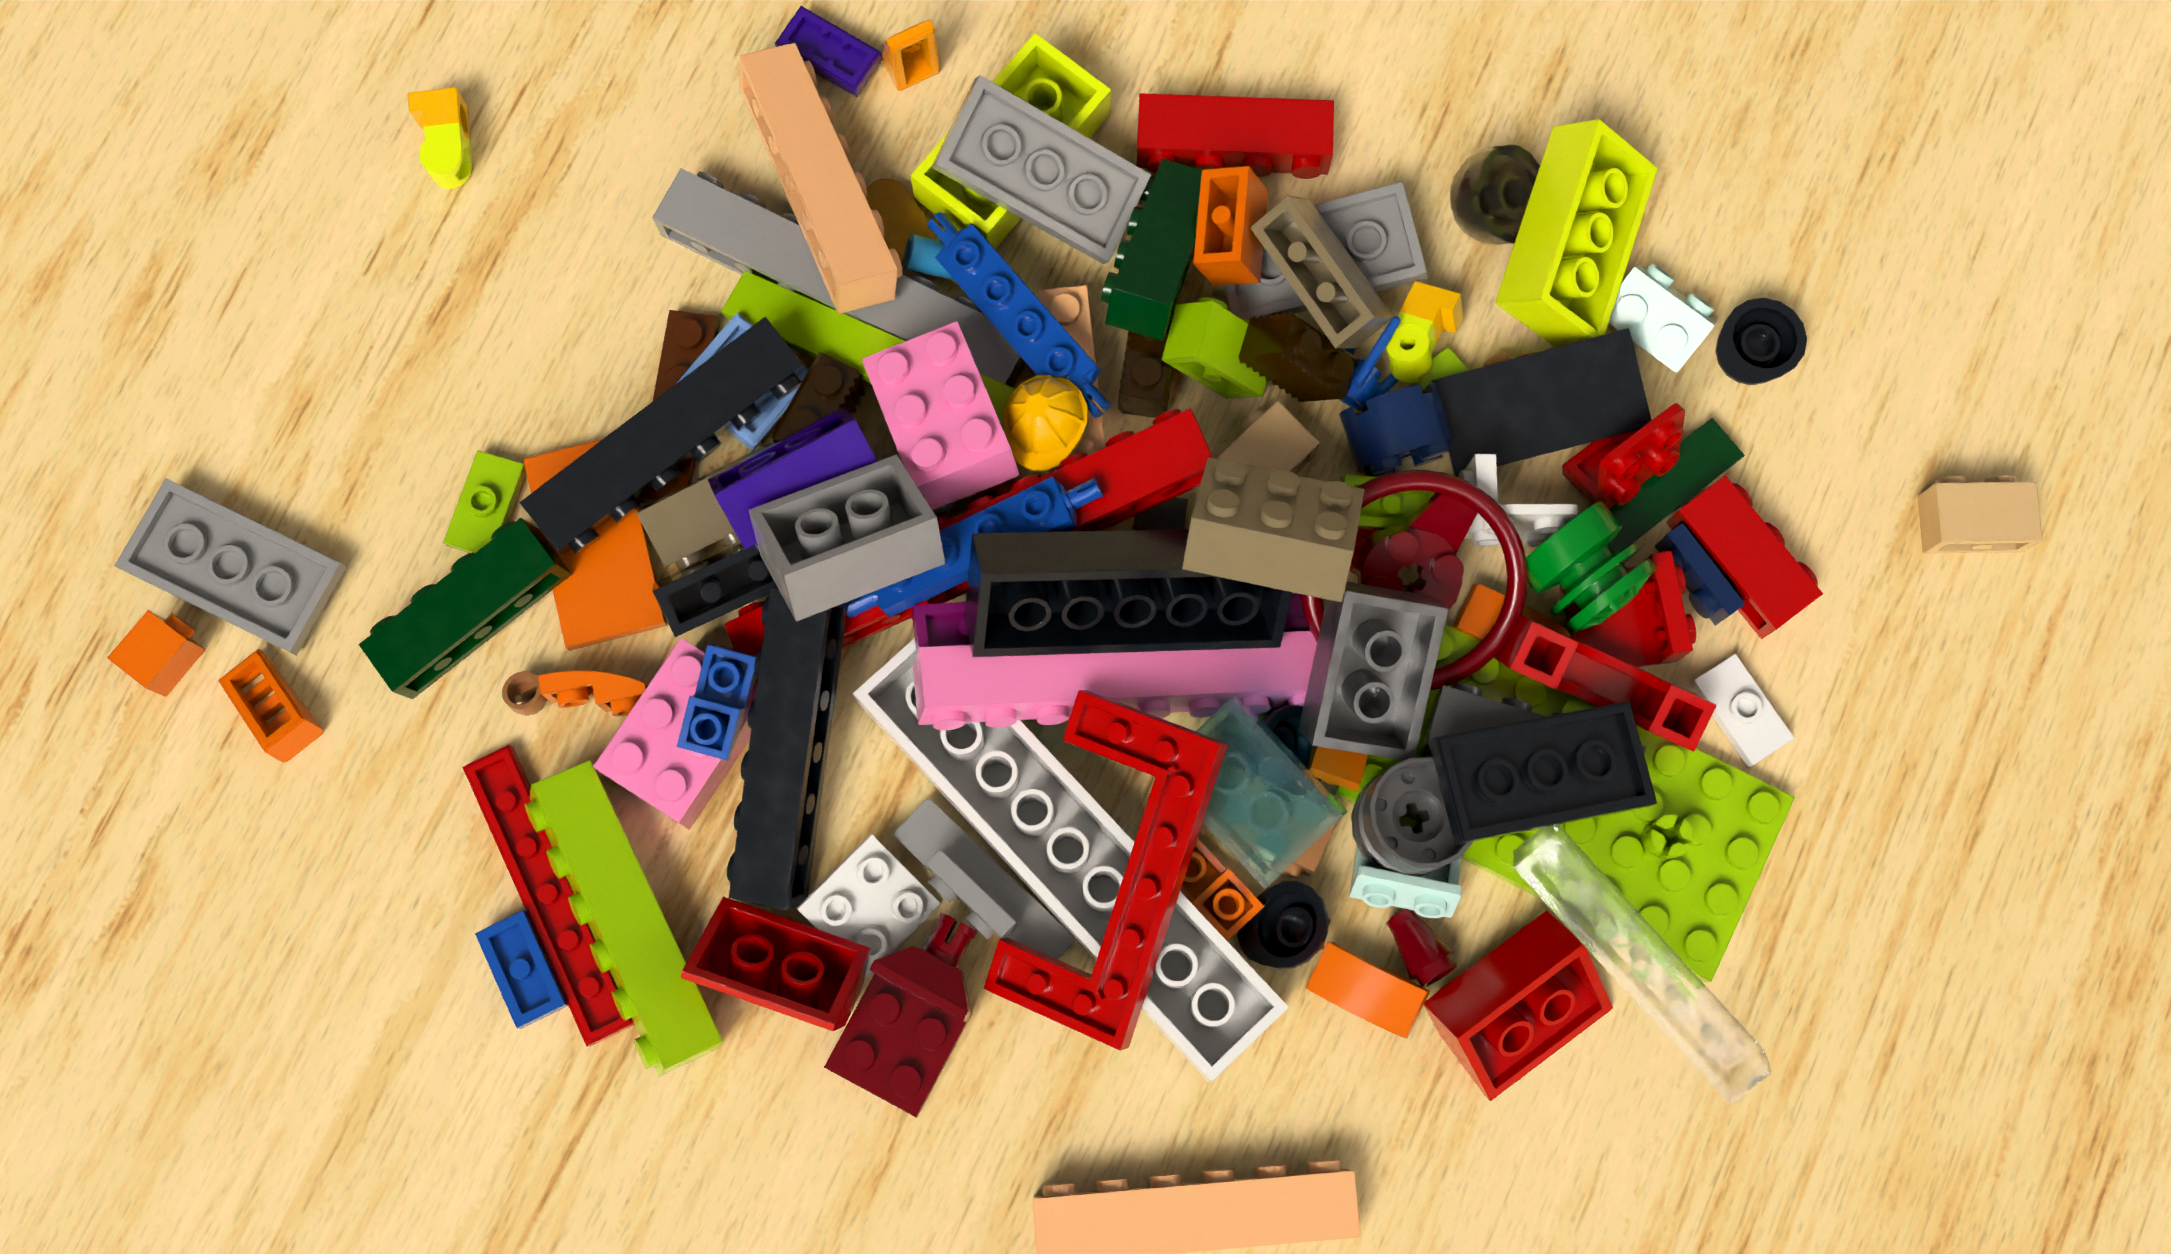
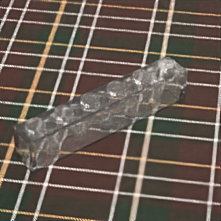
[1513,825,1773,1106]

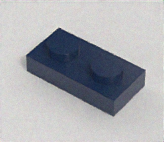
[1654,523,1745,626]

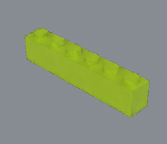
[525,760,723,1077]

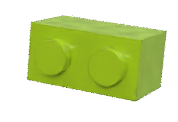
[1162,297,1267,399]

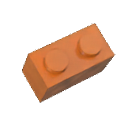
[1193,166,1268,286]

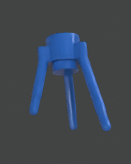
[1339,316,1401,411]

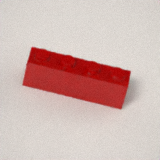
[1136,93,1334,179]

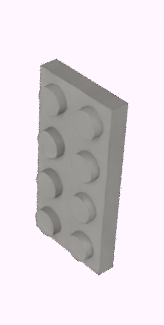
[931,75,1151,264]
[1225,181,1427,320]
[114,478,347,656]

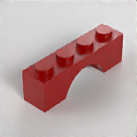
[1495,615,1717,752]

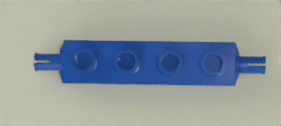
[927,212,1111,418]
[847,476,1104,619]

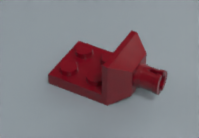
[824,912,977,1118]

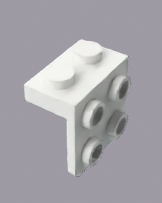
[1459,454,1579,547]

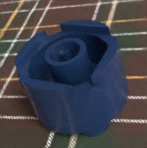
[1339,382,1454,477]

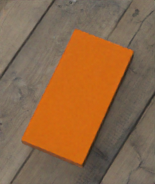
[523,439,668,651]

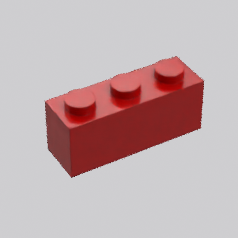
[1666,475,1823,639]

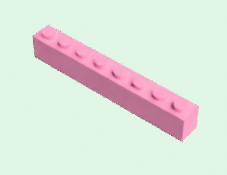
[913,631,1317,730]

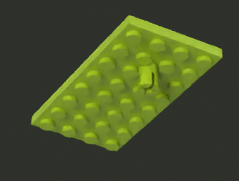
[1334,624,1795,983]

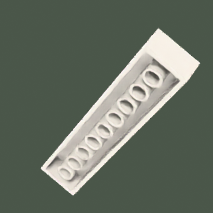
[853,638,1289,1082]

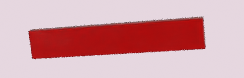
[462,745,635,1047]

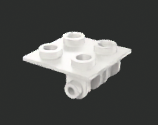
[796,834,941,978]

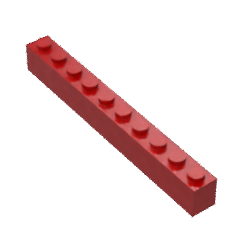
[724,408,1214,684]

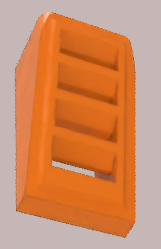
[218,648,323,763]

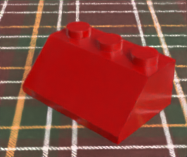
[681,896,871,1031]
[1423,910,1613,1102]

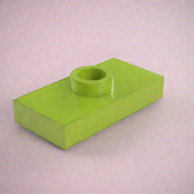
[443,450,526,553]

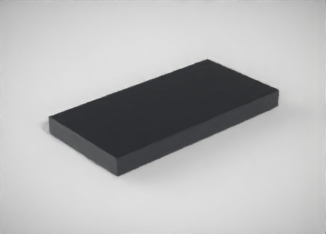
[1431,328,1652,477]
[1429,701,1657,845]

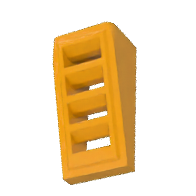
[883,19,940,91]

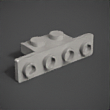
[894,799,1075,959]

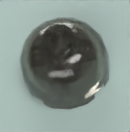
[1450,145,1540,245]

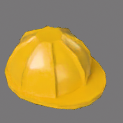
[1004,375,1088,472]

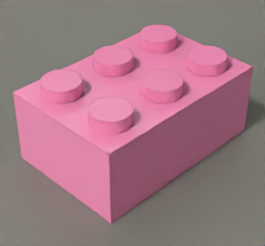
[862,321,1019,510]
[593,638,757,830]

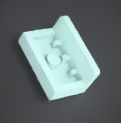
[1609,263,1717,373]
[1349,844,1462,918]

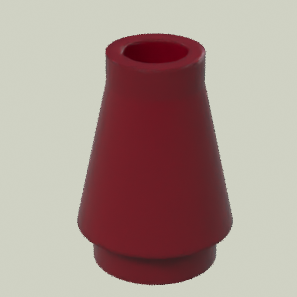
[1386,909,1457,988]

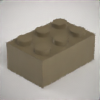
[1182,457,1365,603]

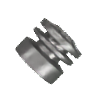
[1351,757,1473,877]

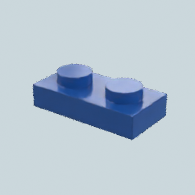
[475,910,568,1029]

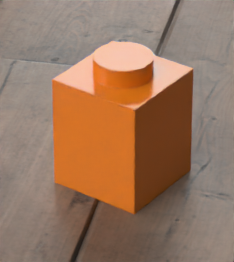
[107,610,206,697]

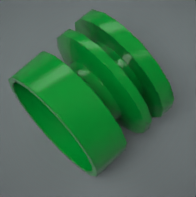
[1526,501,1658,636]

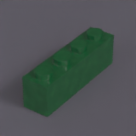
[1101,158,1202,341]
[358,518,572,699]

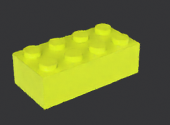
[910,33,1111,249]
[1495,119,1658,347]

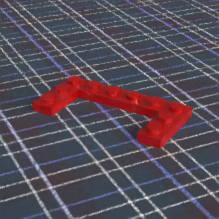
[983,690,1228,1051]

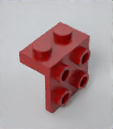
[1562,403,1685,509]
[1560,551,1696,668]

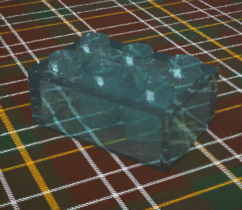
[1196,696,1348,889]

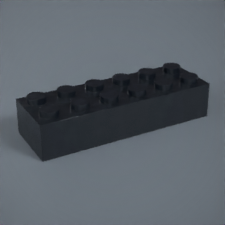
[964,529,1292,657]

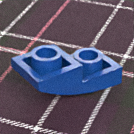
[677,644,757,761]

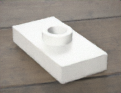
[1690,654,1795,768]

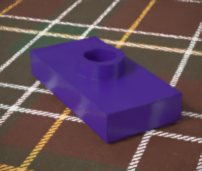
[775,6,883,97]

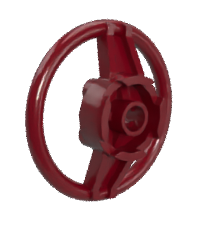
[1301,470,1528,691]

